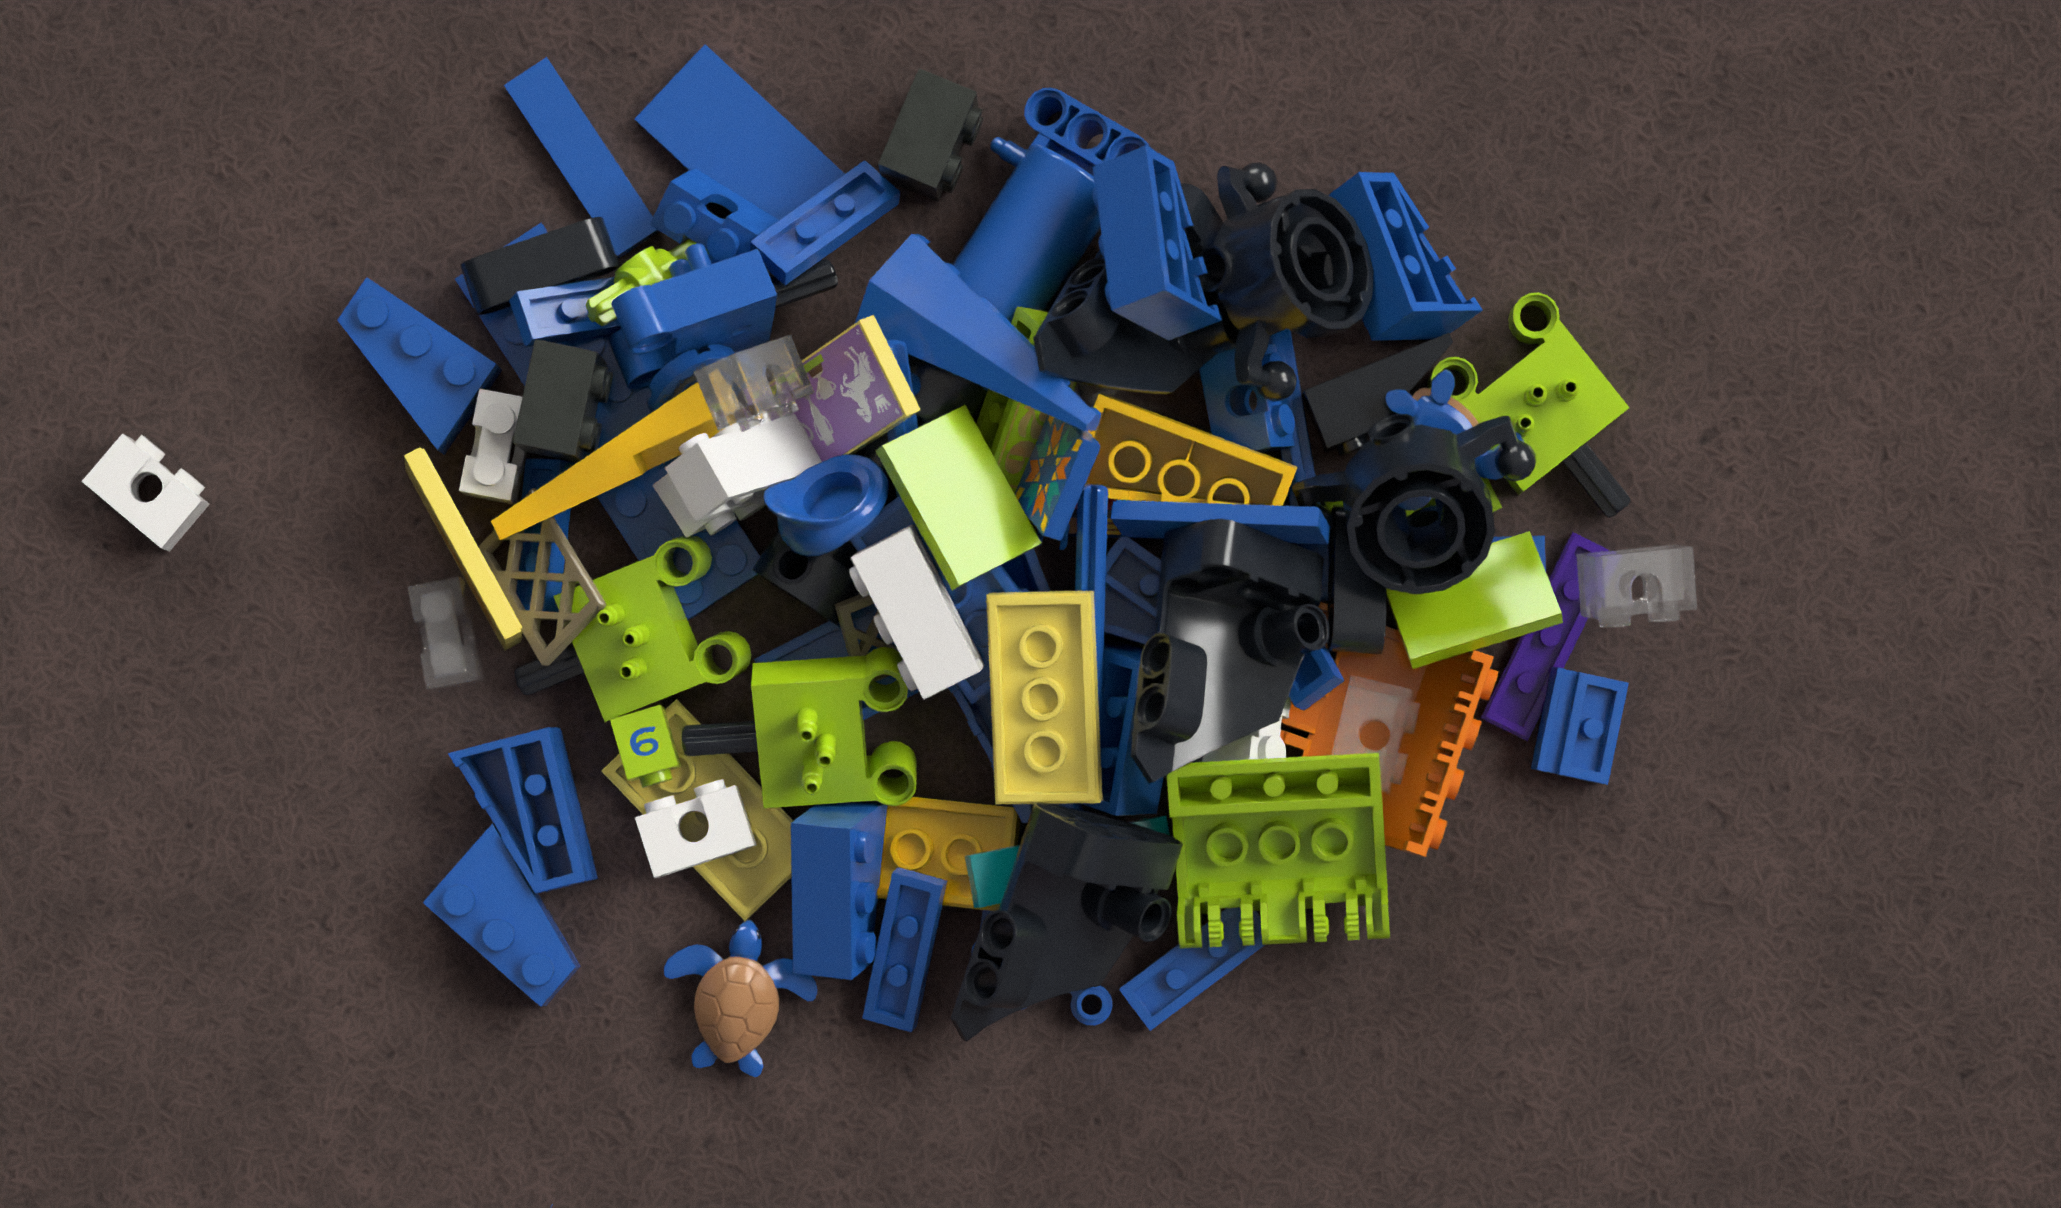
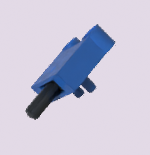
[609,243,838,390]

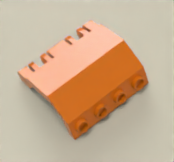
[1280,602,1498,857]

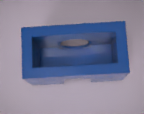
[649,168,779,264]
[1199,344,1295,454]

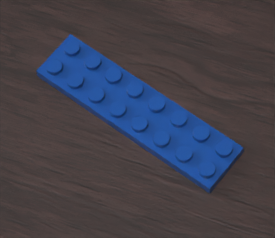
[455,222,760,621]

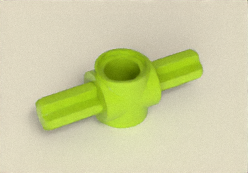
[585,239,709,326]

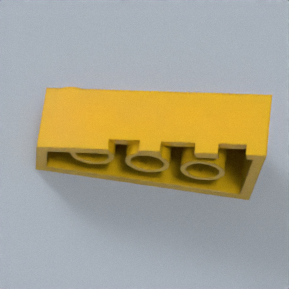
[1085,393,1297,506]

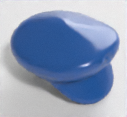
[764,454,889,556]

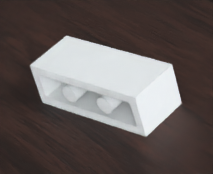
[665,414,822,523]
[849,524,985,699]

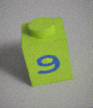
[610,705,682,788]

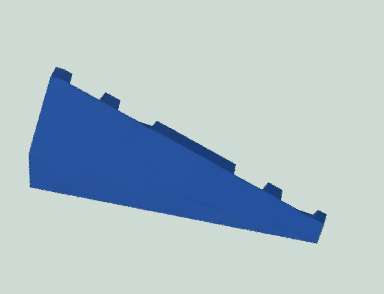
[855,234,1102,431]

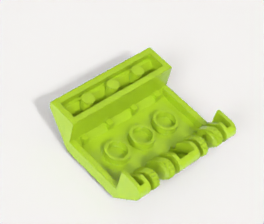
[1167,753,1390,949]

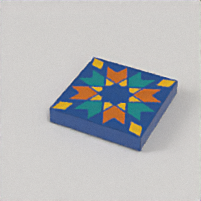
[1015,415,1101,541]

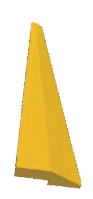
[491,370,748,540]

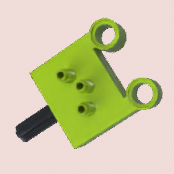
[1427,292,1631,518]
[514,535,751,722]
[682,647,917,808]

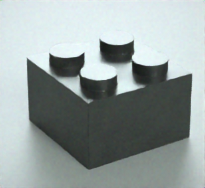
[878,68,983,202]
[513,339,613,463]

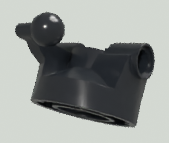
[1198,162,1373,402]
[1292,414,1536,595]

